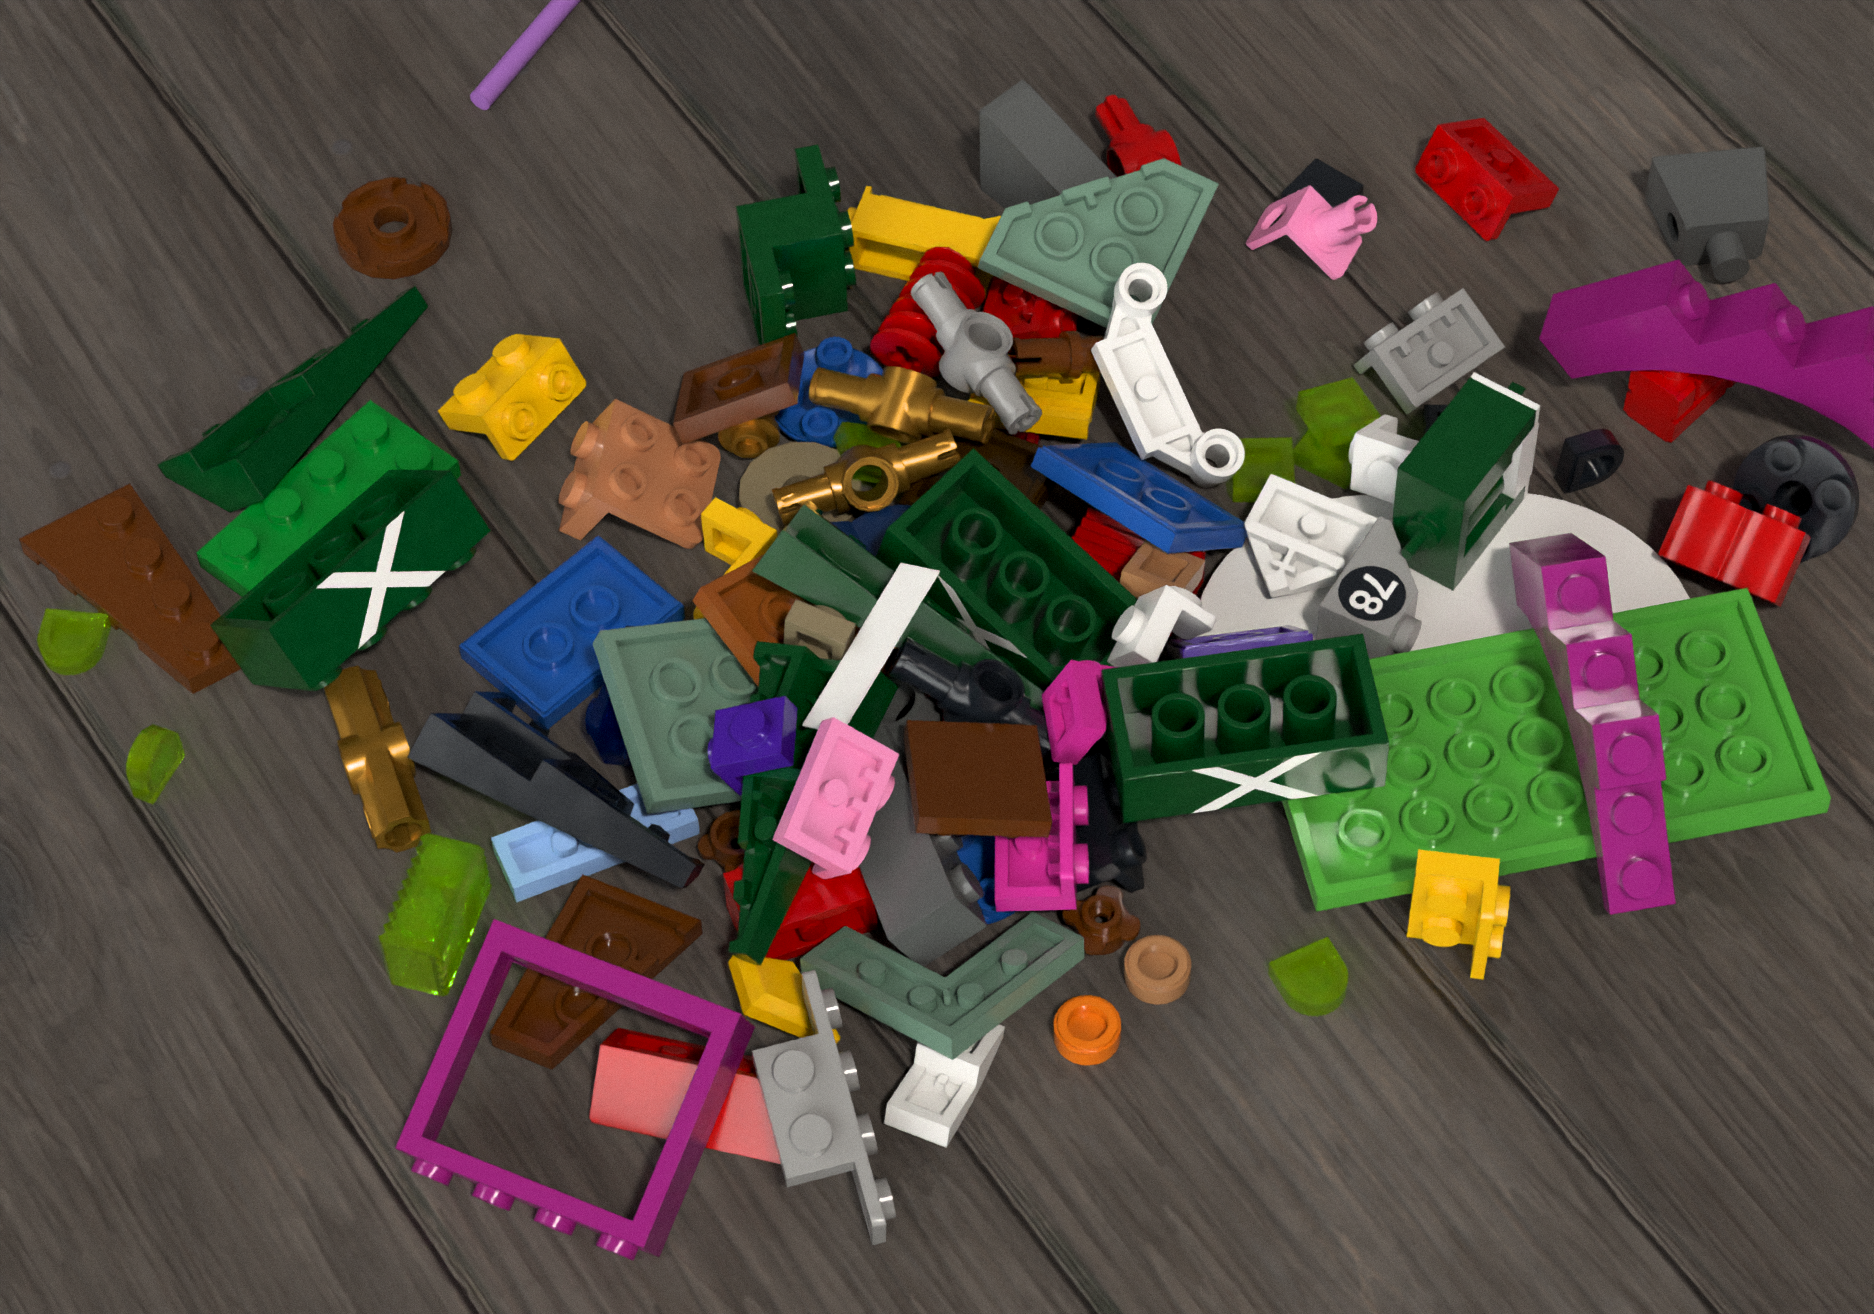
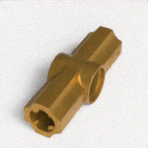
[324,665,431,853]

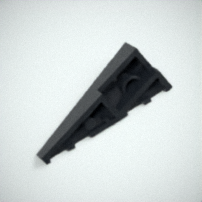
[407,691,705,888]

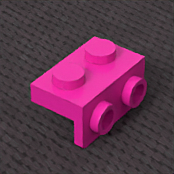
[995,763,1089,912]

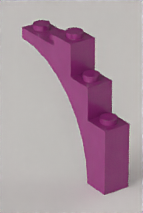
[1539,259,1874,449]
[1509,533,1676,915]

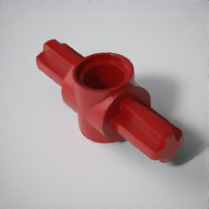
[1095,94,1181,177]

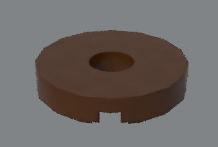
[333,177,453,280]

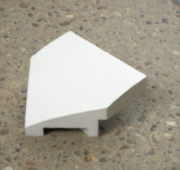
[1244,474,1378,597]

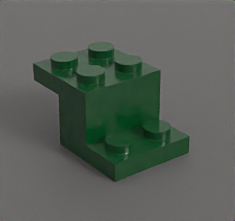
[736,144,856,345]

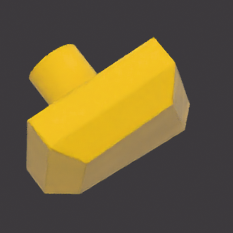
[728,955,841,1045]

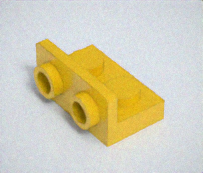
[1407,849,1510,980]

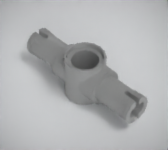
[911,272,1042,434]

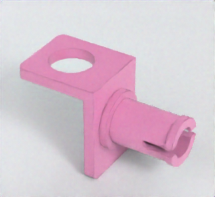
[1245,185,1377,280]

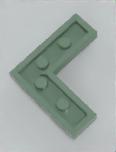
[800,912,1085,1060]

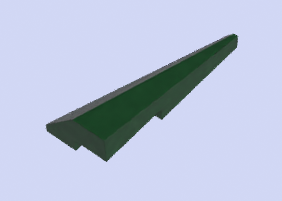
[729,641,898,965]

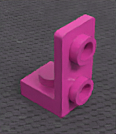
[1041,660,1117,765]

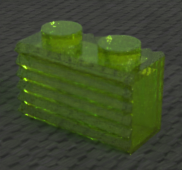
[378,833,492,997]

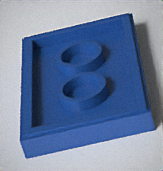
[1031,442,1247,554]
[459,535,685,729]

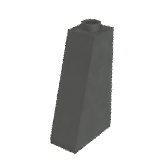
[979,80,1116,208]

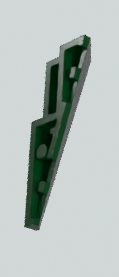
[158,286,428,513]
[752,500,1044,713]

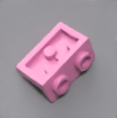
[772,717,899,879]

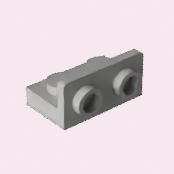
[1354,288,1505,415]

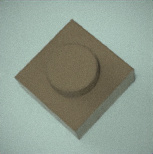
[783,599,856,660]

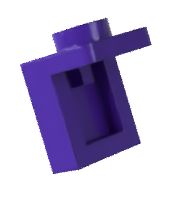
[708,696,798,796]

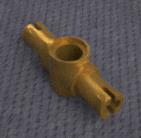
[809,366,996,443]
[771,429,961,527]

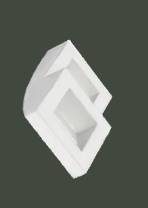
[884,1025,1005,1148]

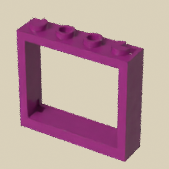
[395,919,755,1261]

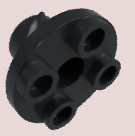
[1733,434,1859,563]

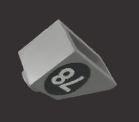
[1316,516,1422,659]

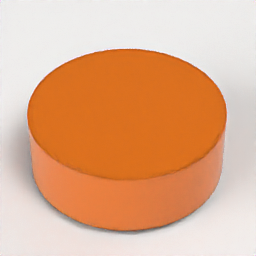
[1054,995,1121,1066]

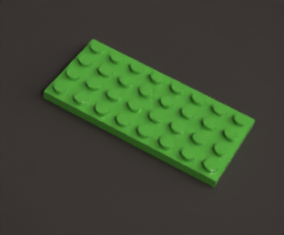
[1282,588,1831,912]

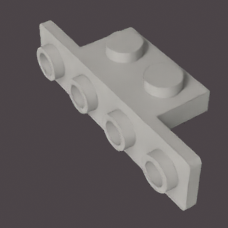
[752,970,896,1245]

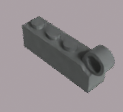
[859,676,988,967]

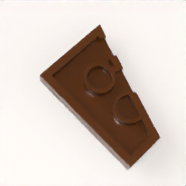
[490,875,703,1070]

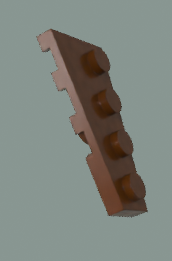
[19,483,241,694]

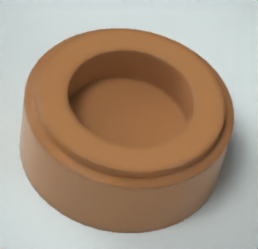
[1124,935,1191,1005]

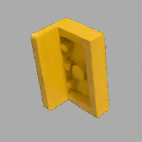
[438,334,586,461]

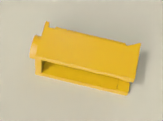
[847,186,1001,299]

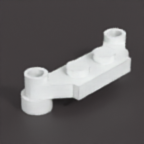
[1091,263,1245,488]

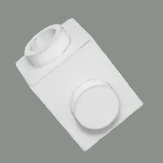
[1348,414,1419,504]
[1107,585,1217,667]

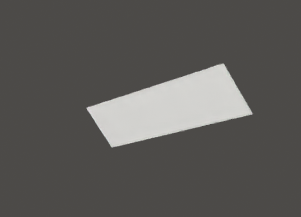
[802,563,940,729]

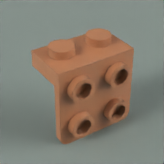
[558,399,721,549]

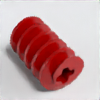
[870,246,985,378]

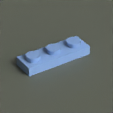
[491,783,700,903]

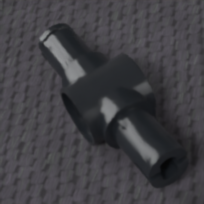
[888,637,1059,767]

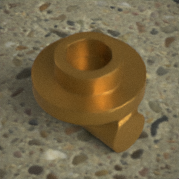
[718,411,780,458]

